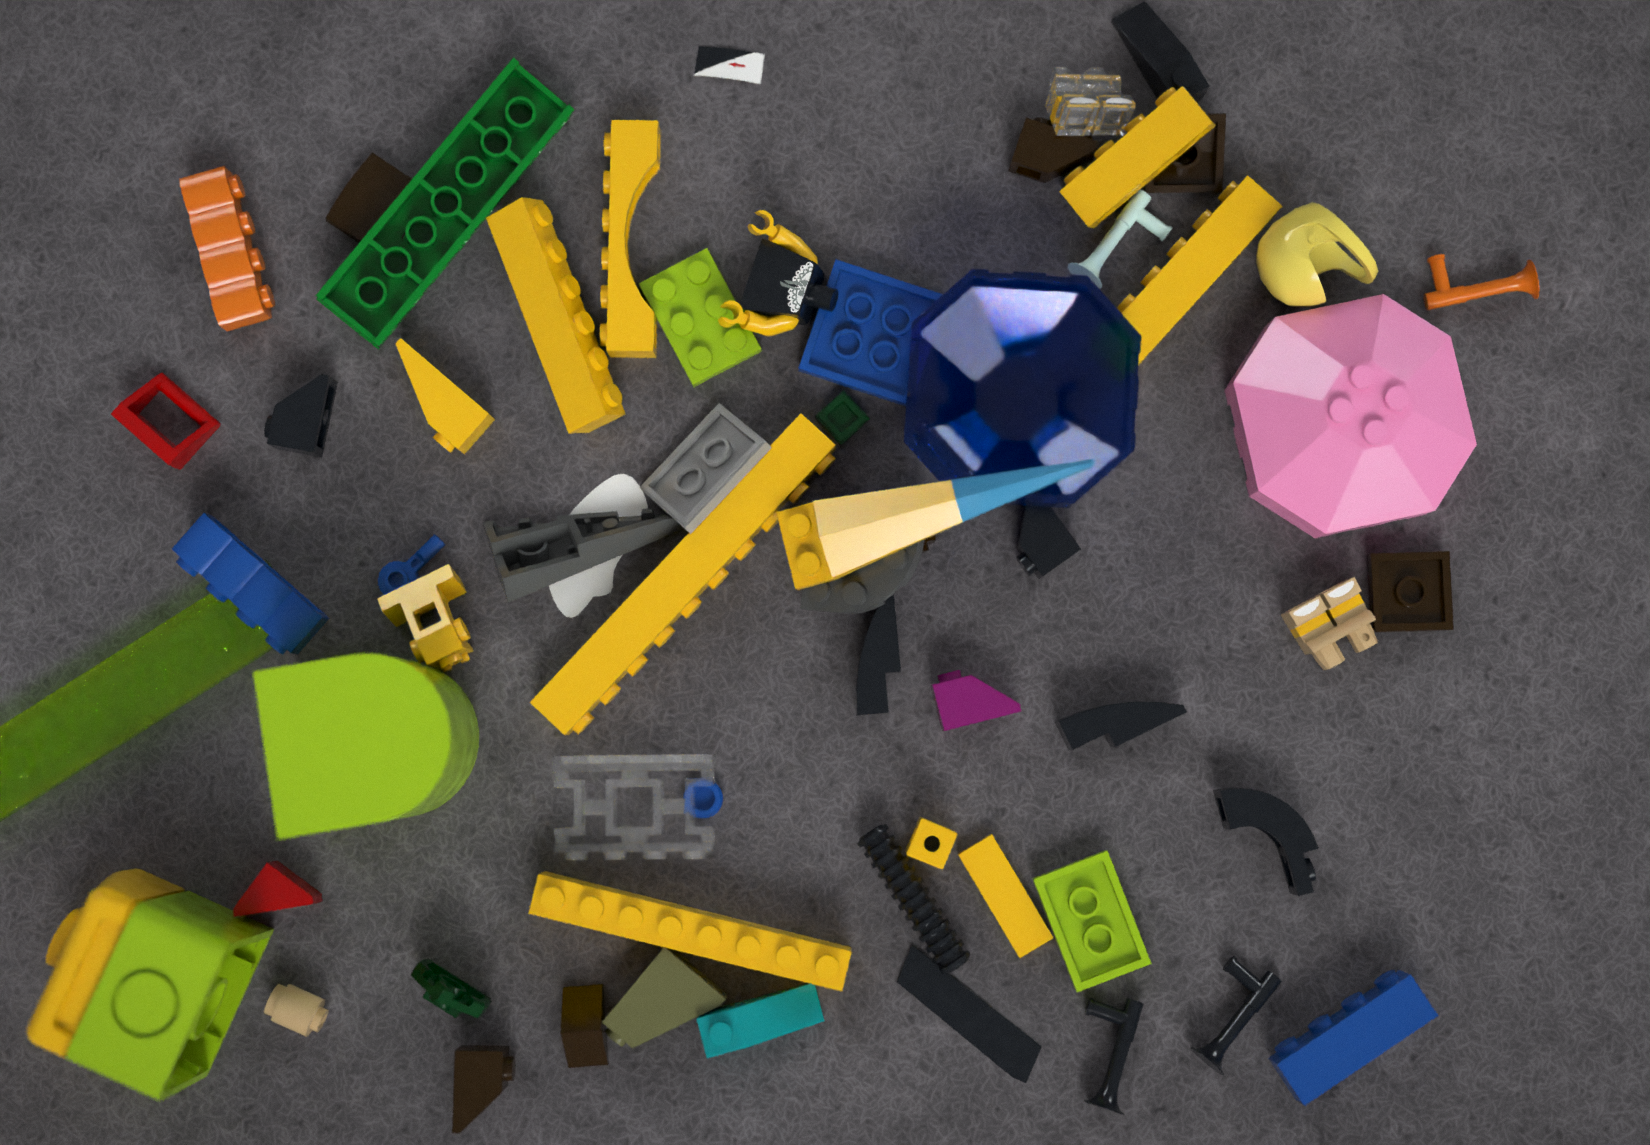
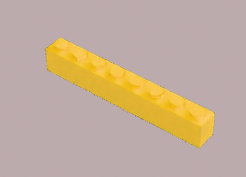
[528,871,852,991]

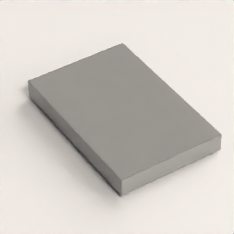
[639,403,771,534]

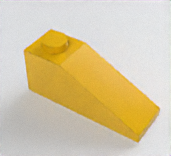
[395,338,495,454]

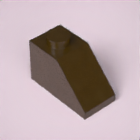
[452,1045,516,1133]

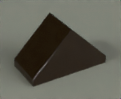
[560,984,609,1068]

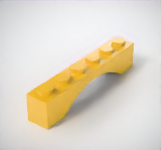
[600,120,661,358]

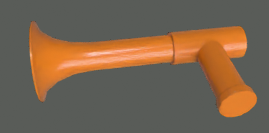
[1423,254,1540,310]

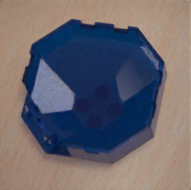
[904,269,1141,508]

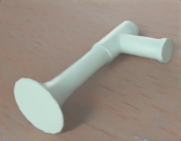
[1068,189,1173,290]

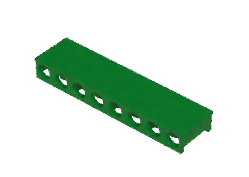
[315,57,575,350]

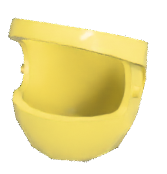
[1256,202,1378,307]

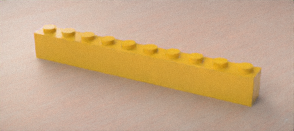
[530,413,836,735]

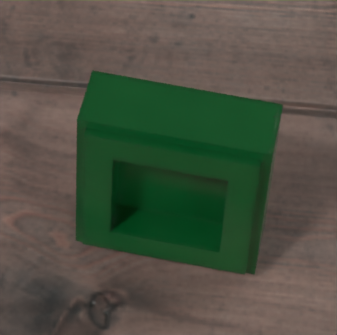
[815,390,870,446]

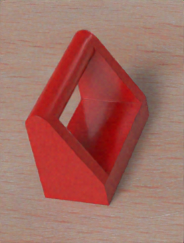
[111,373,221,470]

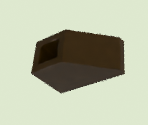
[1008,117,1100,183]

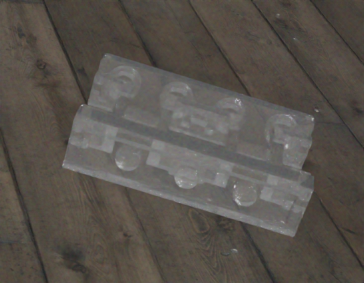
[552,754,716,860]

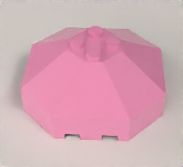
[1224,294,1477,538]

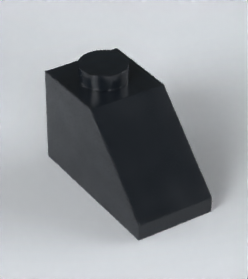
[264,374,338,457]
[1016,490,1081,579]

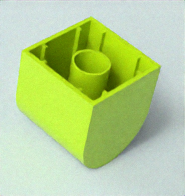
[253,653,479,840]

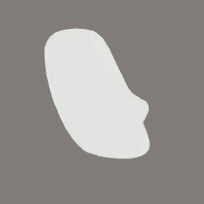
[549,474,648,618]

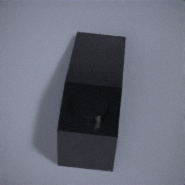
[1111,1,1209,102]

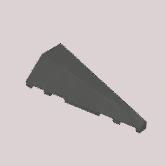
[483,508,684,602]

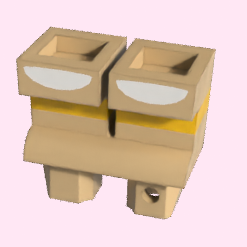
[1280,577,1378,670]

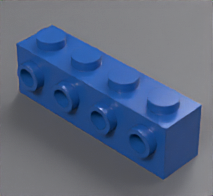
[1268,970,1438,1106]

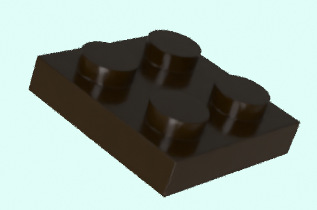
[1367,551,1454,633]

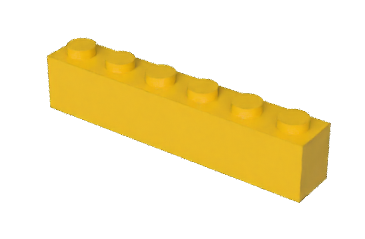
[1087,175,1283,384]
[486,197,626,434]

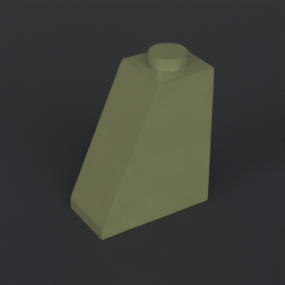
[602,947,728,1048]

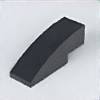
[856,594,901,716]
[1054,702,1187,750]

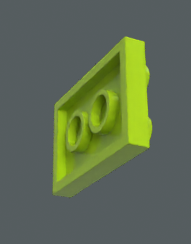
[639,248,762,387]
[1032,850,1152,992]

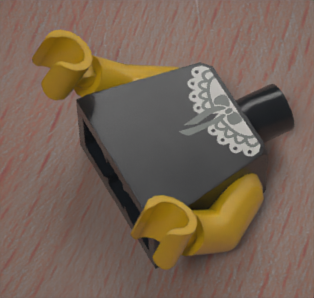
[718,210,838,336]

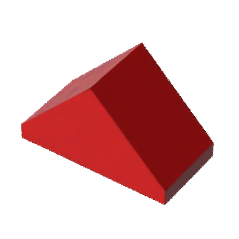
[233,861,323,917]

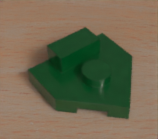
[410,958,492,1018]

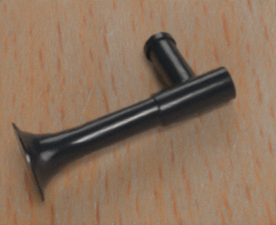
[1190,956,1282,1076]
[1084,998,1144,1115]

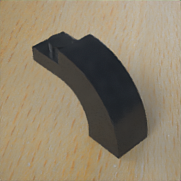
[1213,787,1319,896]

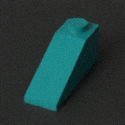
[697,983,824,1058]

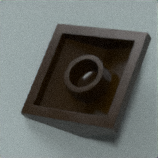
[1144,113,1226,193]

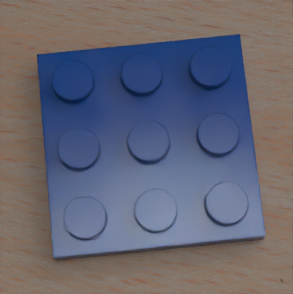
[798,259,946,407]

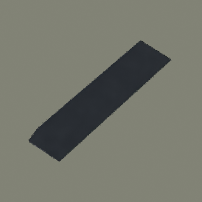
[896,945,1042,1083]

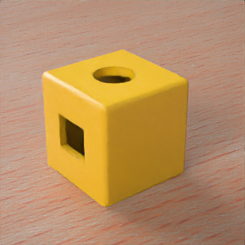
[905,817,957,870]

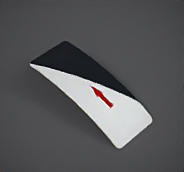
[694,46,764,84]

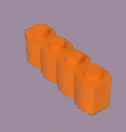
[179,166,275,331]

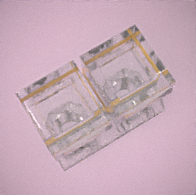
[1045,67,1136,136]

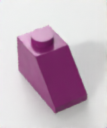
[931,670,1021,731]

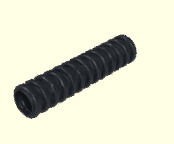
[857,824,971,974]

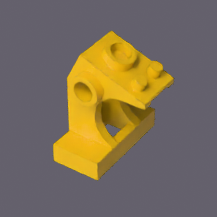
[377,564,473,672]

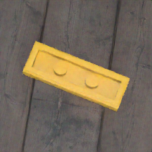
[958,834,1054,958]

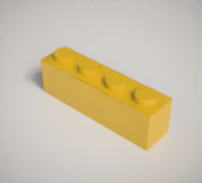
[1059,86,1216,228]

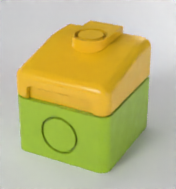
[27,868,274,1101]

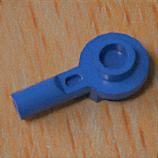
[378,534,446,595]

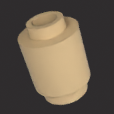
[264,984,329,1037]

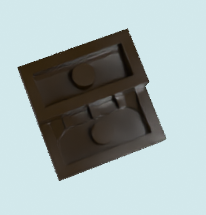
[326,153,412,243]

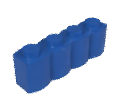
[172,513,330,654]

